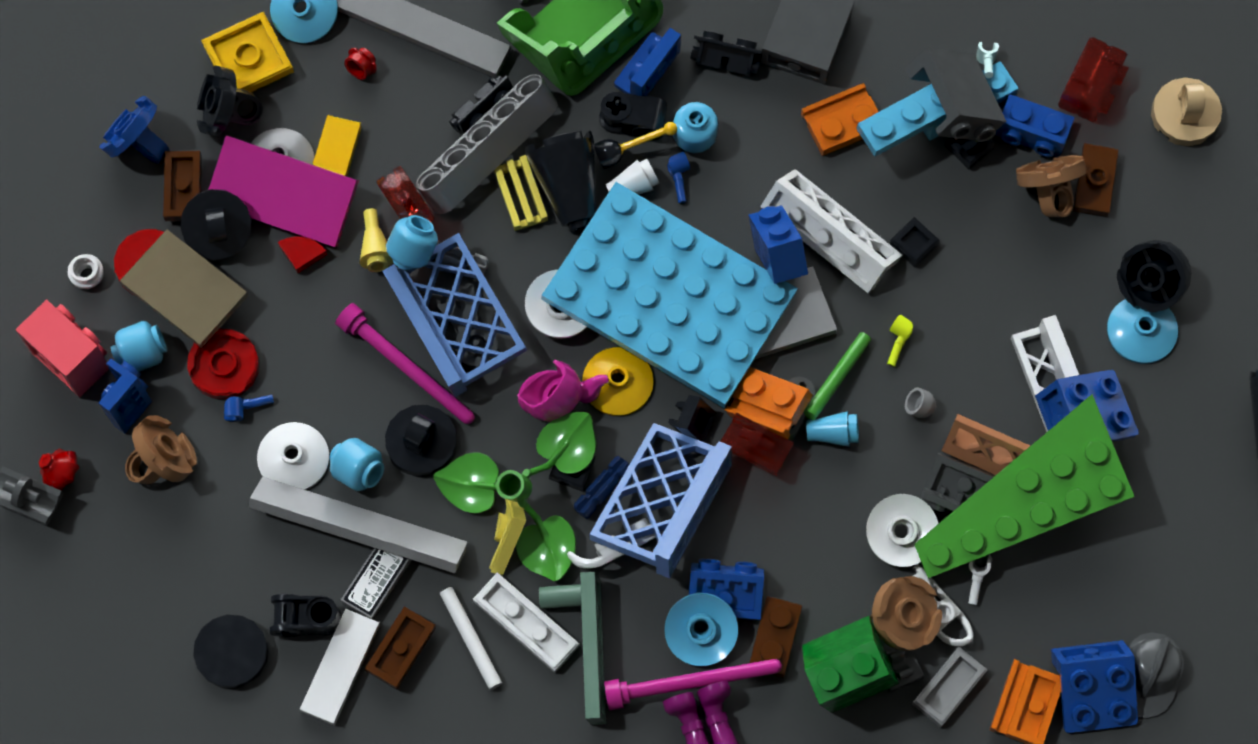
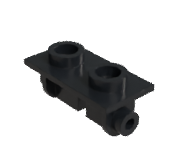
[690,31,762,77]
[449,76,513,134]

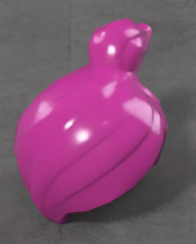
[517,360,609,422]

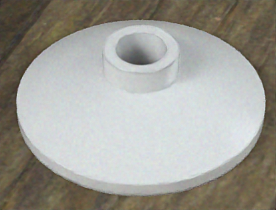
[525,270,587,339]
[257,422,329,490]
[866,494,938,567]

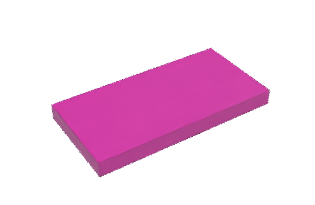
[208,135,359,247]

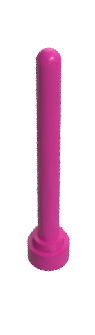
[335,303,475,424]
[604,659,782,711]

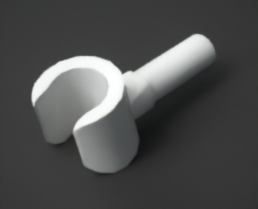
[968,554,992,605]

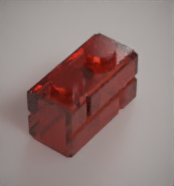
[1058,37,1129,123]

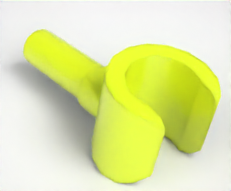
[887,315,913,367]

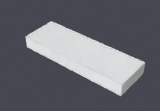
[473,572,579,673]
[300,609,380,726]

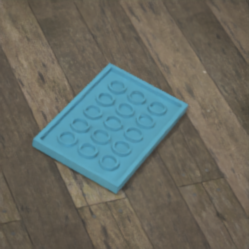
[541,182,798,408]

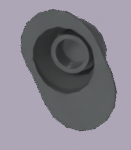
[1129,632,1184,718]

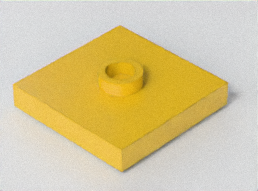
[201,11,294,92]

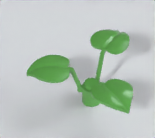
[433,412,596,582]

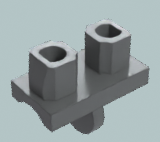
[0,467,64,526]

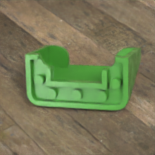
[497,0,664,96]

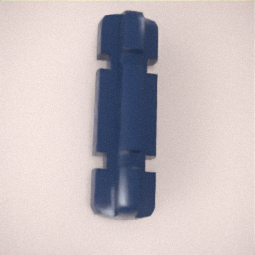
[574,456,629,519]

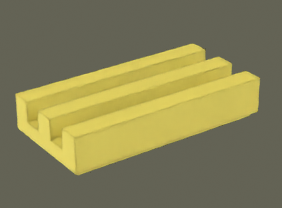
[494,155,548,231]

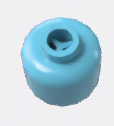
[673,102,718,153]
[386,215,438,270]
[110,321,167,372]
[329,438,384,491]

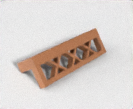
[941,414,1030,475]

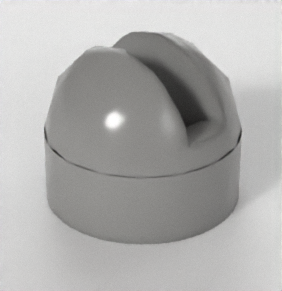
[905,387,937,418]

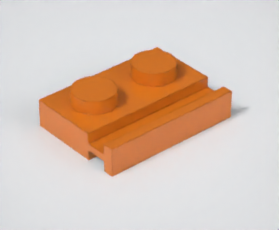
[801,83,879,156]
[725,367,813,439]
[989,659,1061,744]

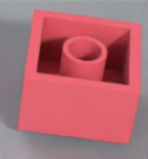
[15,299,109,398]

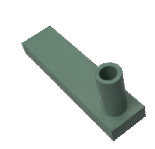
[539,572,606,725]

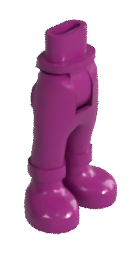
[663,681,738,744]

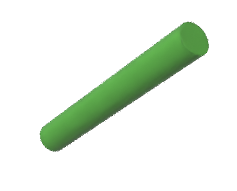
[804,332,871,420]

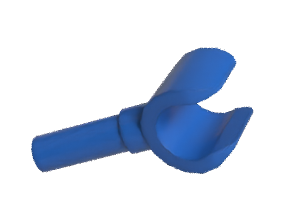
[667,152,690,203]
[224,394,274,422]

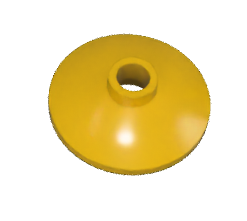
[582,347,653,416]

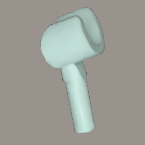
[976,42,999,78]

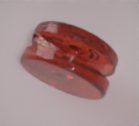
[376,166,435,222]

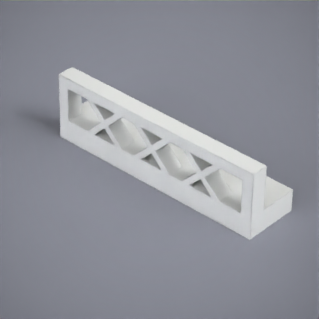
[760,169,902,293]
[1010,315,1079,432]

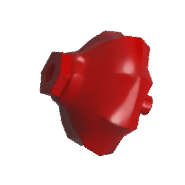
[38,448,80,490]

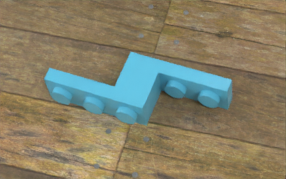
[856,61,1019,157]

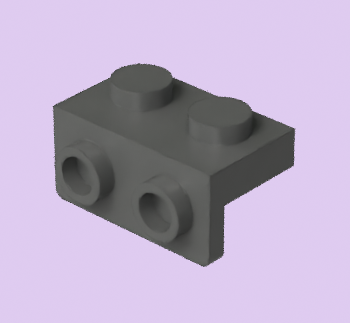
[920,452,995,512]

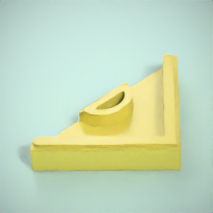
[489,499,526,575]

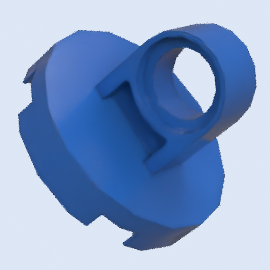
[99,96,170,164]

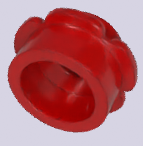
[344,48,377,80]

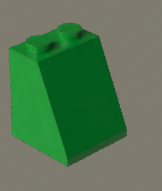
[802,616,899,713]

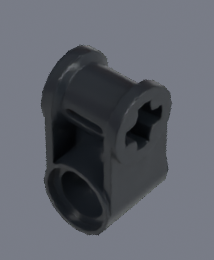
[599,92,668,140]
[269,594,342,637]

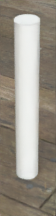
[440,587,502,690]

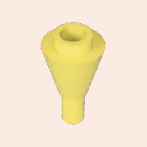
[359,208,393,272]

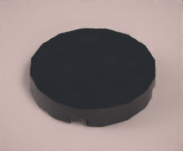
[193,614,268,689]

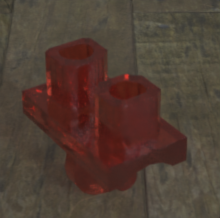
[720,413,794,476]

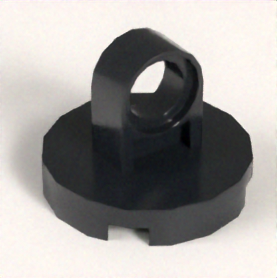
[197,65,263,136]
[181,189,251,260]
[385,405,457,477]

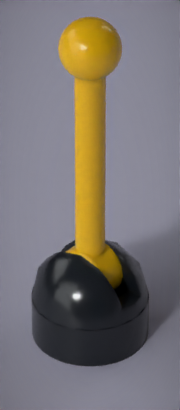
[594,122,677,169]

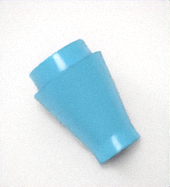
[806,411,859,447]

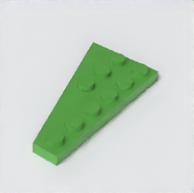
[914,394,1135,578]

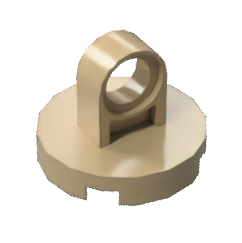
[1151,77,1222,146]

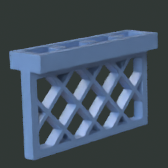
[383,233,528,397]
[589,423,732,579]

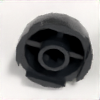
[1117,240,1192,313]

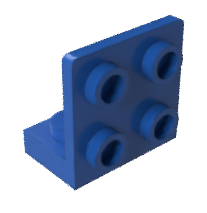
[1035,370,1139,442]
[1051,640,1138,733]

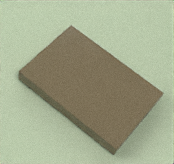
[120,229,248,348]

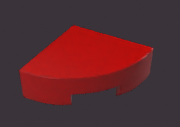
[278,236,327,273]

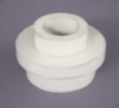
[68,254,104,289]

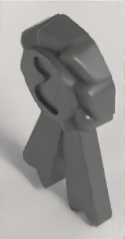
[437,285,498,368]

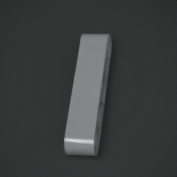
[416,74,558,214]

